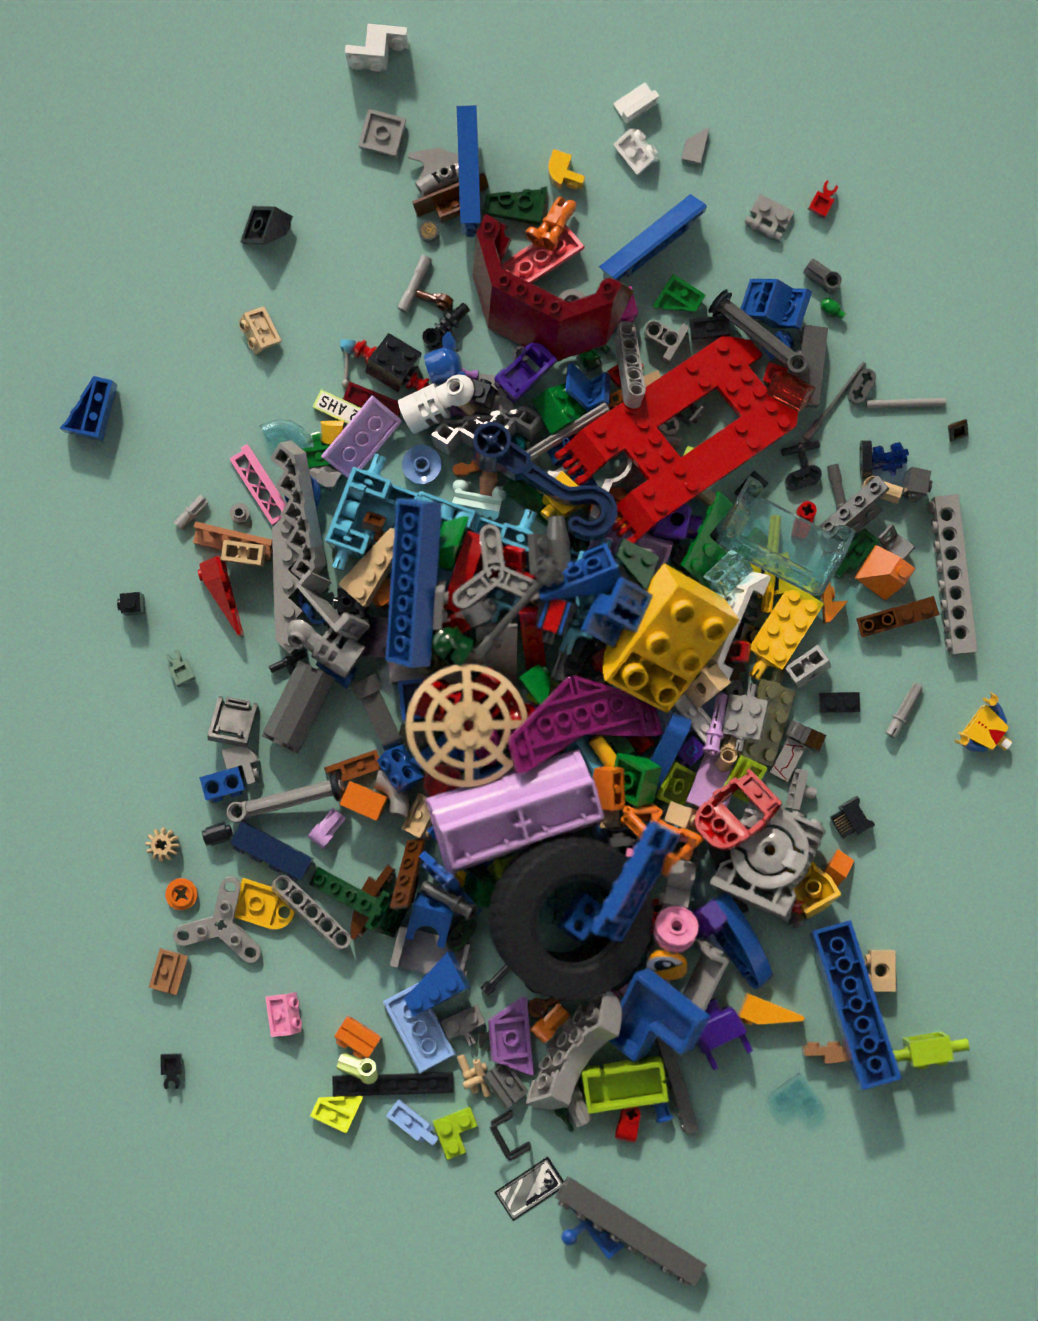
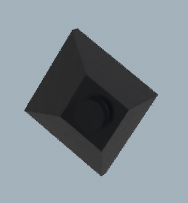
[240,206,293,245]

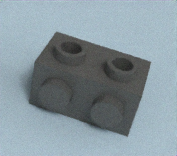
[901,467,933,502]

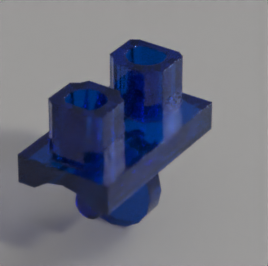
[872,442,909,476]

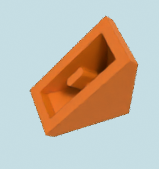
[822,849,854,887]

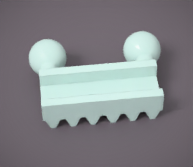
[452,479,507,521]

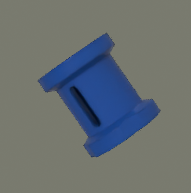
[651,1102,673,1123]

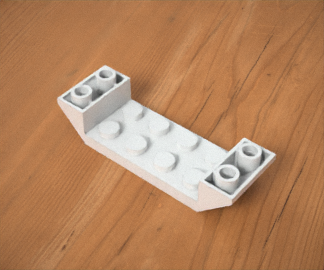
[697,569,771,679]

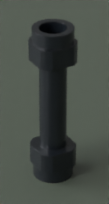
[480,964,510,996]

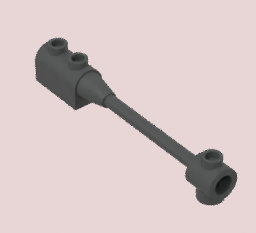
[441,557,565,685]

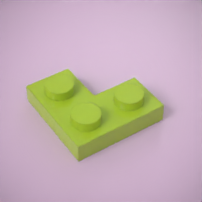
[433,1106,478,1160]

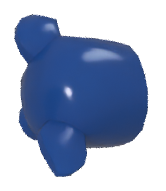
[424,332,467,389]

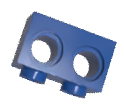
[377,744,424,793]
[199,767,247,803]
[556,893,603,941]

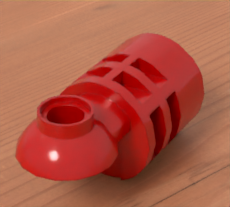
[472,666,536,720]
[414,677,474,732]

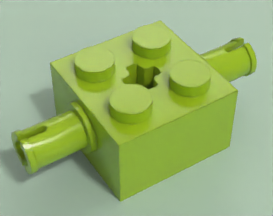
[893,1031,970,1069]

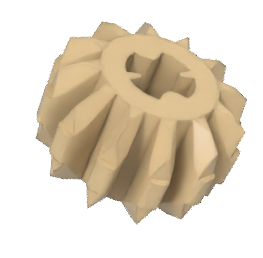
[145,828,180,862]

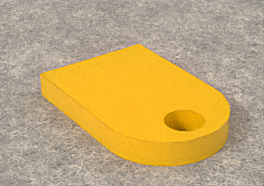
[234,878,295,929]

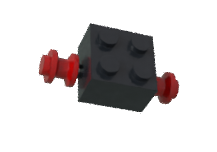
[353,333,431,392]

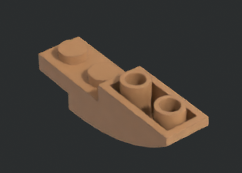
[802,1039,849,1064]

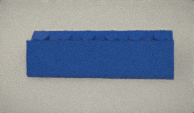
[599,194,707,281]
[590,821,681,941]

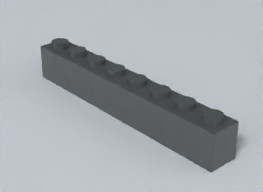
[555,1176,707,1287]

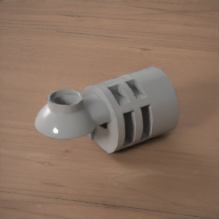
[287,619,366,679]

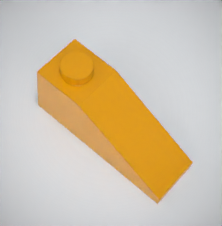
[738,992,805,1026]

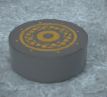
[419,221,439,242]

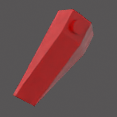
[197,556,244,637]

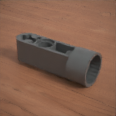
[350,673,403,751]

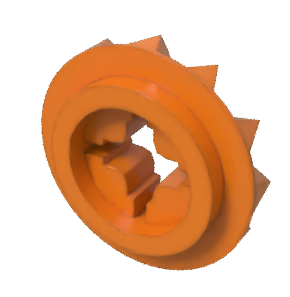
[165,878,198,910]

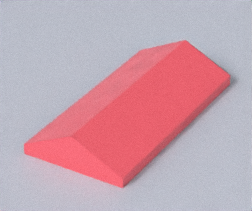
[501,225,585,283]

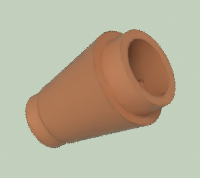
[479,471,498,496]

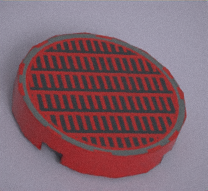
[423,763,463,797]

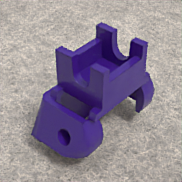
[494,343,558,404]

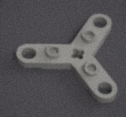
[173,876,261,963]

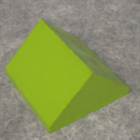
[655,761,697,806]

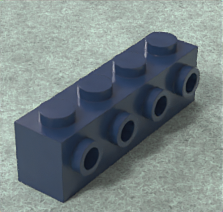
[230,821,314,882]

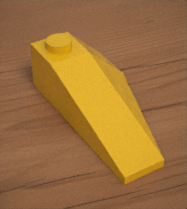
[767,844,841,920]

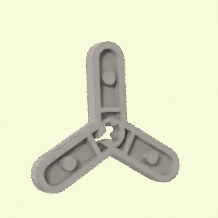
[452,524,540,609]

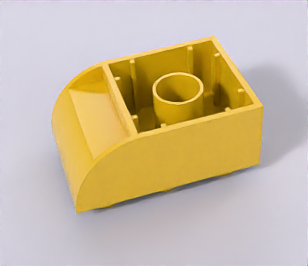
[603,563,740,713]

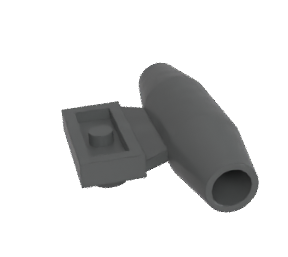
[528,516,571,598]

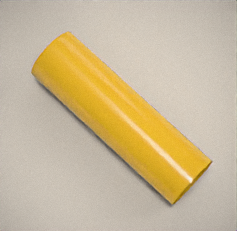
[588,735,616,767]

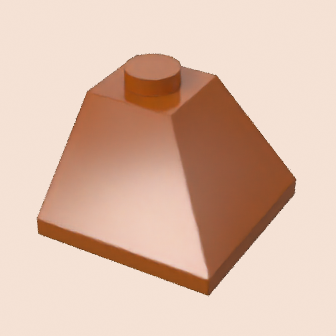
[855,545,915,600]

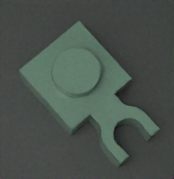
[166,649,196,687]

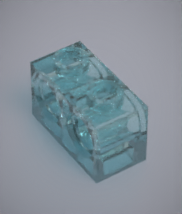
[703,549,753,597]

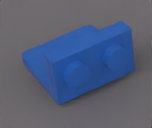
[565,363,610,412]

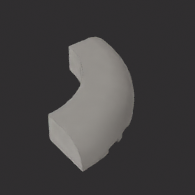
[526,991,622,1110]

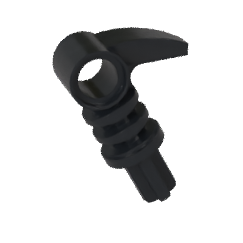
[422,303,470,353]

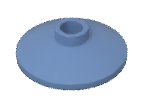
[402,445,441,484]

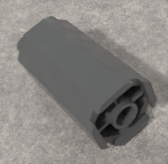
[262,661,335,754]

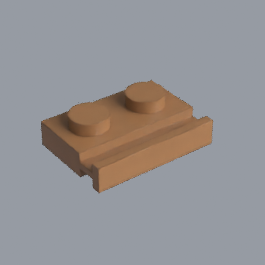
[148,948,189,995]

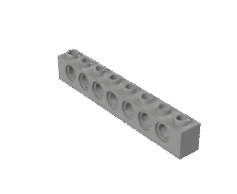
[929,494,978,655]

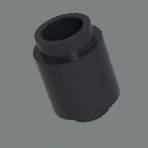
[202,821,233,846]

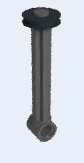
[708,289,809,377]

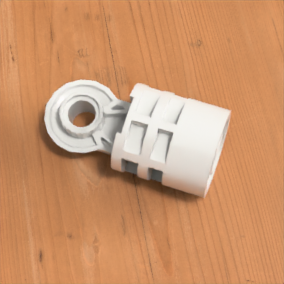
[398,375,474,434]

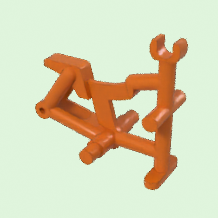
[620,803,705,876]

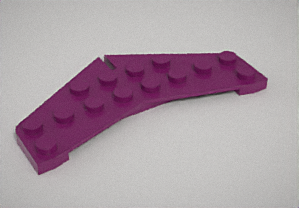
[508,676,663,774]

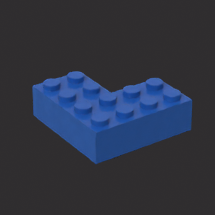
[609,968,710,1062]

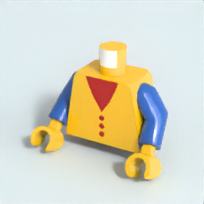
[954,692,1012,752]

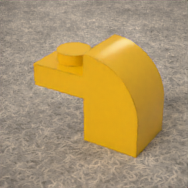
[548,149,585,190]

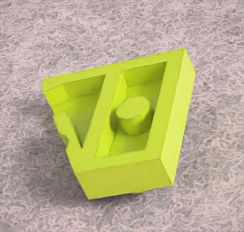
[310,1096,363,1133]

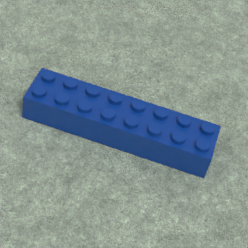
[385,499,442,667]
[810,920,902,1091]

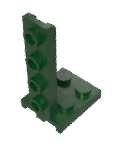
[309,867,411,937]

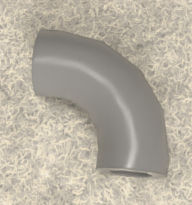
[374,770,410,818]

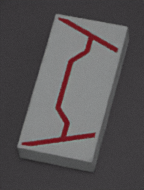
[769,737,806,782]

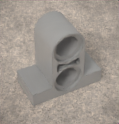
[644,321,689,365]

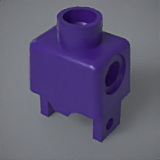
[649,504,702,544]

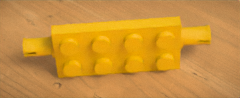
[748,575,824,681]

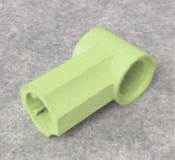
[337,1052,378,1084]

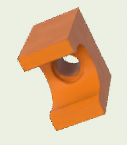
[339,781,389,821]

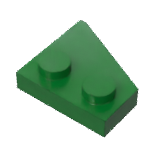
[653,274,706,312]

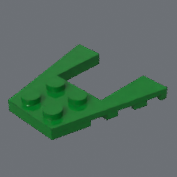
[681,491,768,589]

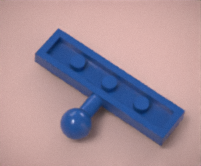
[561,1180,624,1259]

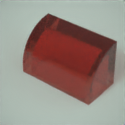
[766,370,816,412]

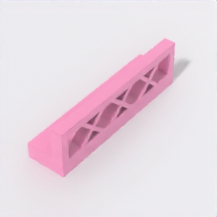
[230,444,286,525]

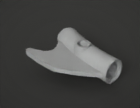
[408,148,459,197]

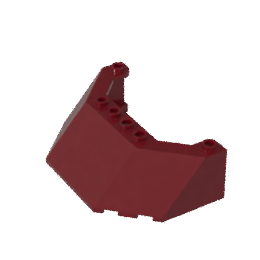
[473,214,634,363]

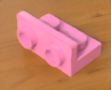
[266,992,302,1037]

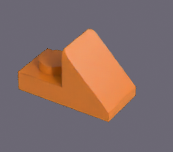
[820,582,848,624]

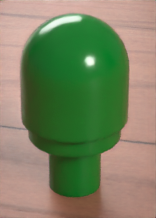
[820,297,846,320]

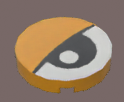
[647,950,688,980]

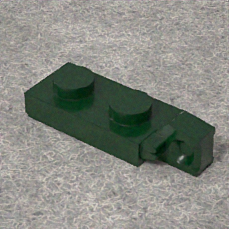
[832,528,879,578]

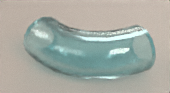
[260,419,313,449]

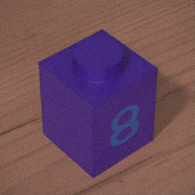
[676,736,704,767]

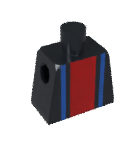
[536,597,580,645]

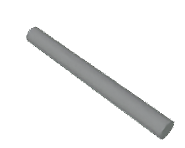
[866,398,946,408]

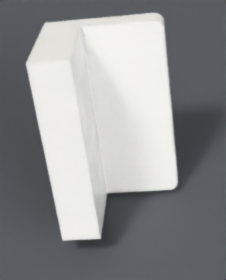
[614,83,659,123]

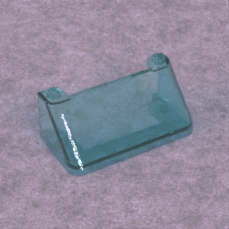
[716,476,856,596]

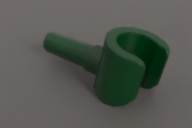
[555,1107,574,1132]

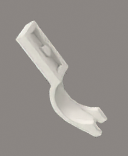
[588,451,632,521]

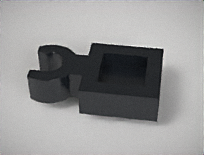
[160,1053,182,1089]

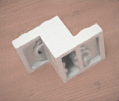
[345,24,409,72]

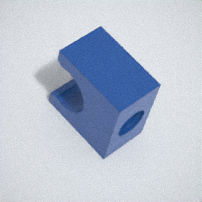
[405,892,454,948]

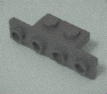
[818,476,889,541]

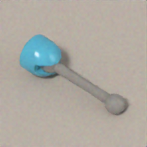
[340,339,356,388]

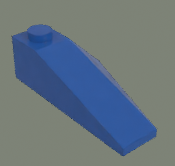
[538,543,621,601]

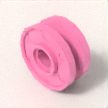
[653,906,698,953]

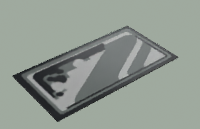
[494,1156,564,1221]

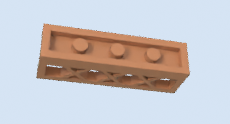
[193,522,273,562]

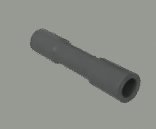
[827,464,846,510]

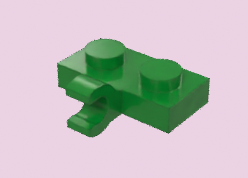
[302,432,331,468]

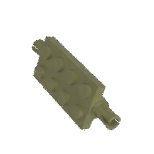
[737,666,796,767]

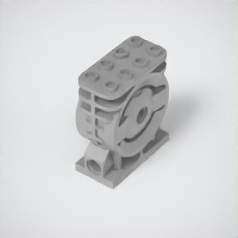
[710,800,826,922]

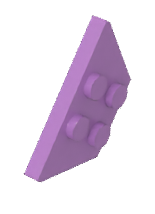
[488,997,534,1075]

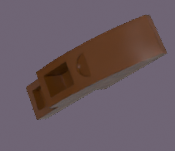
[856,596,940,638]
[351,864,395,940]

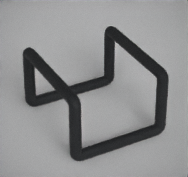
[490,1110,531,1161]

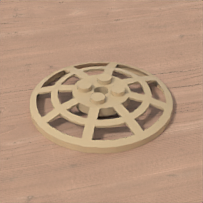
[406,664,527,787]

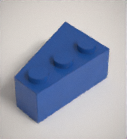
[60,376,117,442]
[404,951,471,1017]

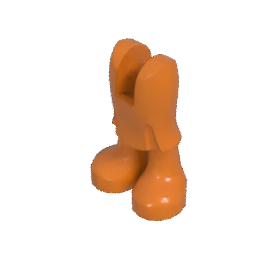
[525,197,577,251]

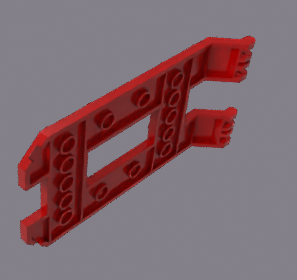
[554,335,799,544]

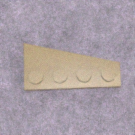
[339,528,395,607]

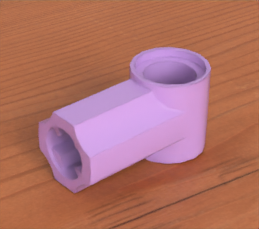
[307,808,347,850]

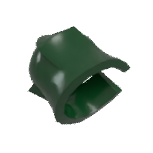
[432,626,473,668]

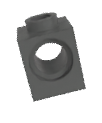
[461,594,497,628]

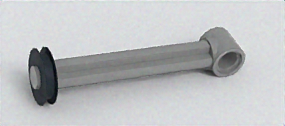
[227,771,345,822]

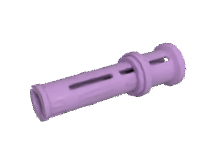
[702,693,729,755]

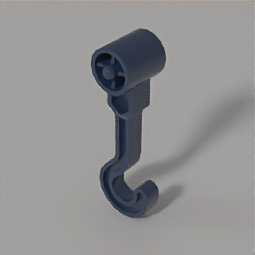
[473,422,617,541]

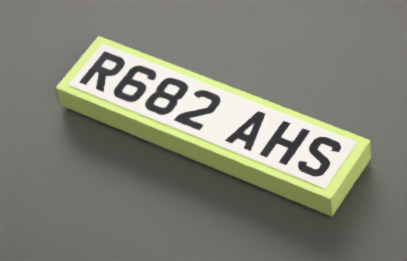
[313,390,361,424]

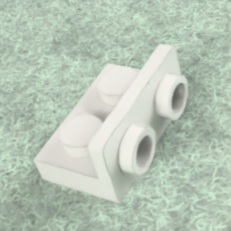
[613,128,659,175]

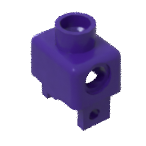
[697,998,753,1070]

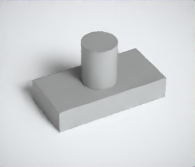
[785,769,817,810]

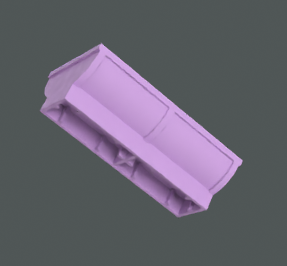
[425,749,604,875]

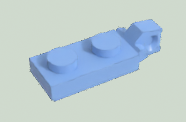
[386,1099,439,1145]

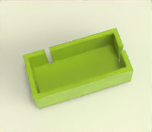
[582,1055,668,1114]

